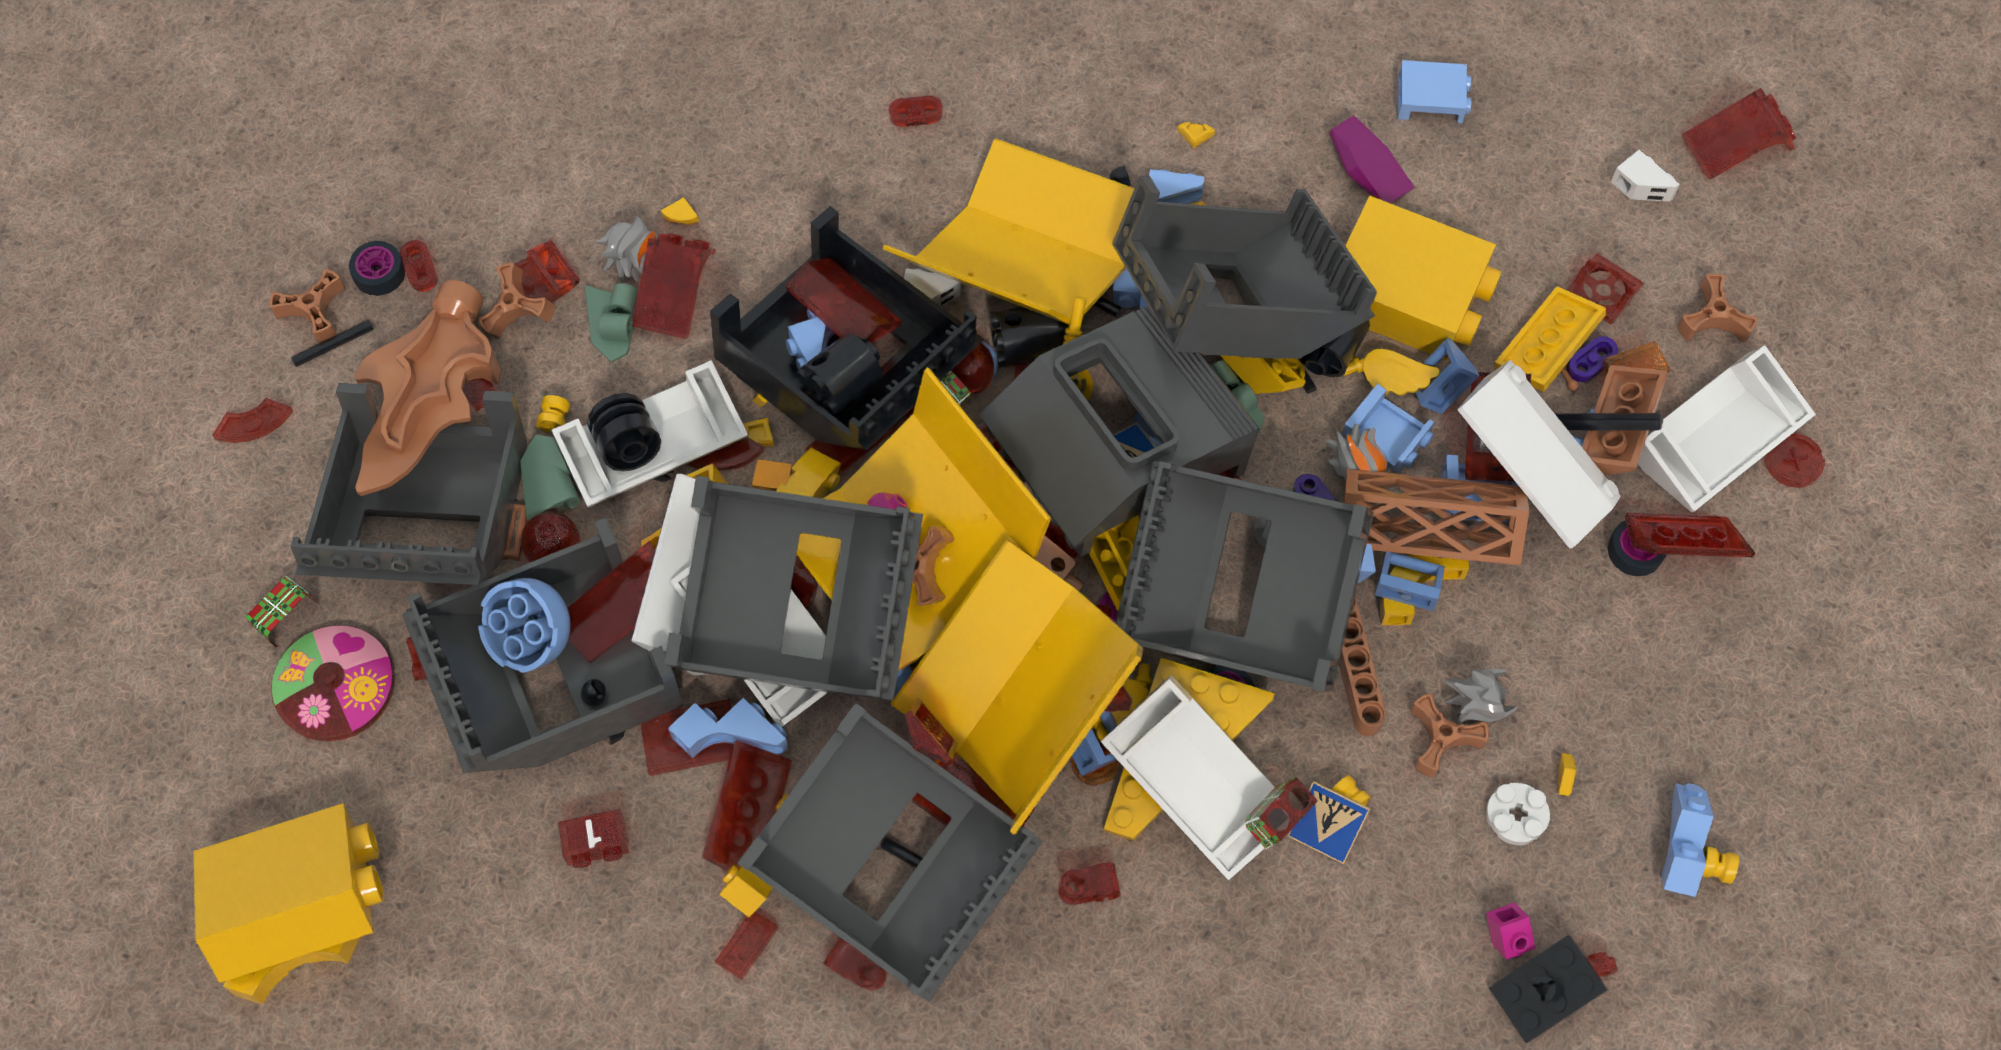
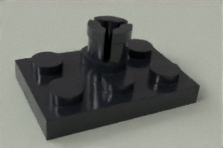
[1489,934,1608,1043]

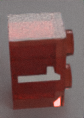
[558,809,630,868]

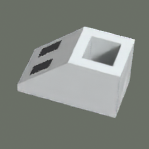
[1611,150,1680,202]
[904,268,961,306]

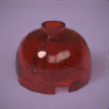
[951,342,994,395]
[521,511,581,562]

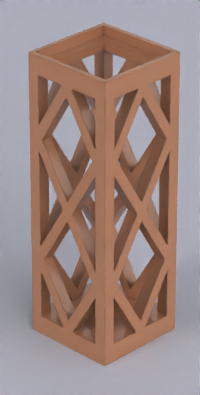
[1343,469,1529,566]

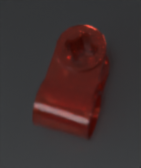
[1059,863,1121,905]
[823,937,887,990]

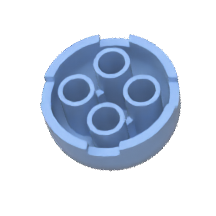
[478,578,571,672]

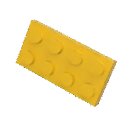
[1495,286,1606,392]

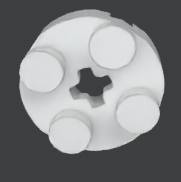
[1486,783,1550,845]

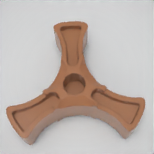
[478,262,555,338]
[269,269,345,343]
[1677,274,1758,342]
[913,526,954,606]
[1410,693,1489,777]

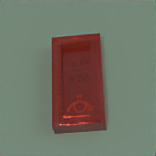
[715,911,779,981]

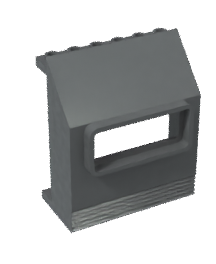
[1112,176,1377,359]
[979,305,1260,557]
[290,383,528,585]
[1115,461,1374,692]
[664,476,923,700]
[402,517,683,773]
[738,703,1043,1002]

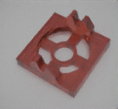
[1567,253,1644,325]

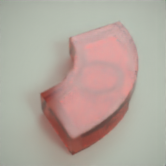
[212,398,293,443]
[686,437,764,471]

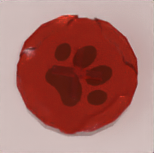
[1765,433,1825,488]

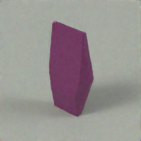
[1329,115,1415,204]

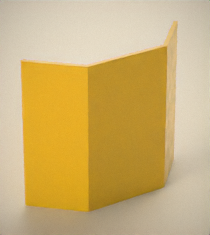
[883,138,1135,325]
[797,367,1051,671]
[890,540,1143,835]

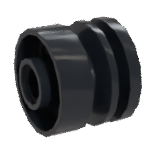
[587,393,662,472]

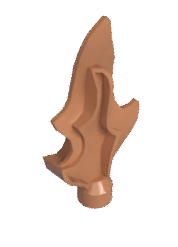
[354,280,501,496]

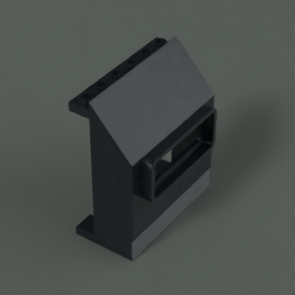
[710,206,984,450]

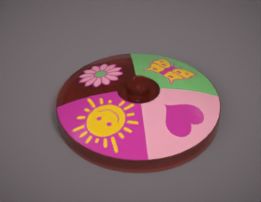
[271,625,395,741]

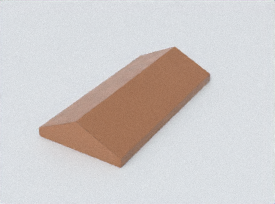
[1582,365,1668,475]

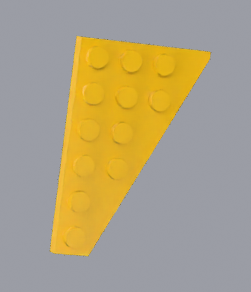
[1104,658,1275,841]

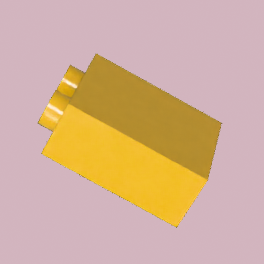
[1345,196,1502,361]
[194,803,385,983]

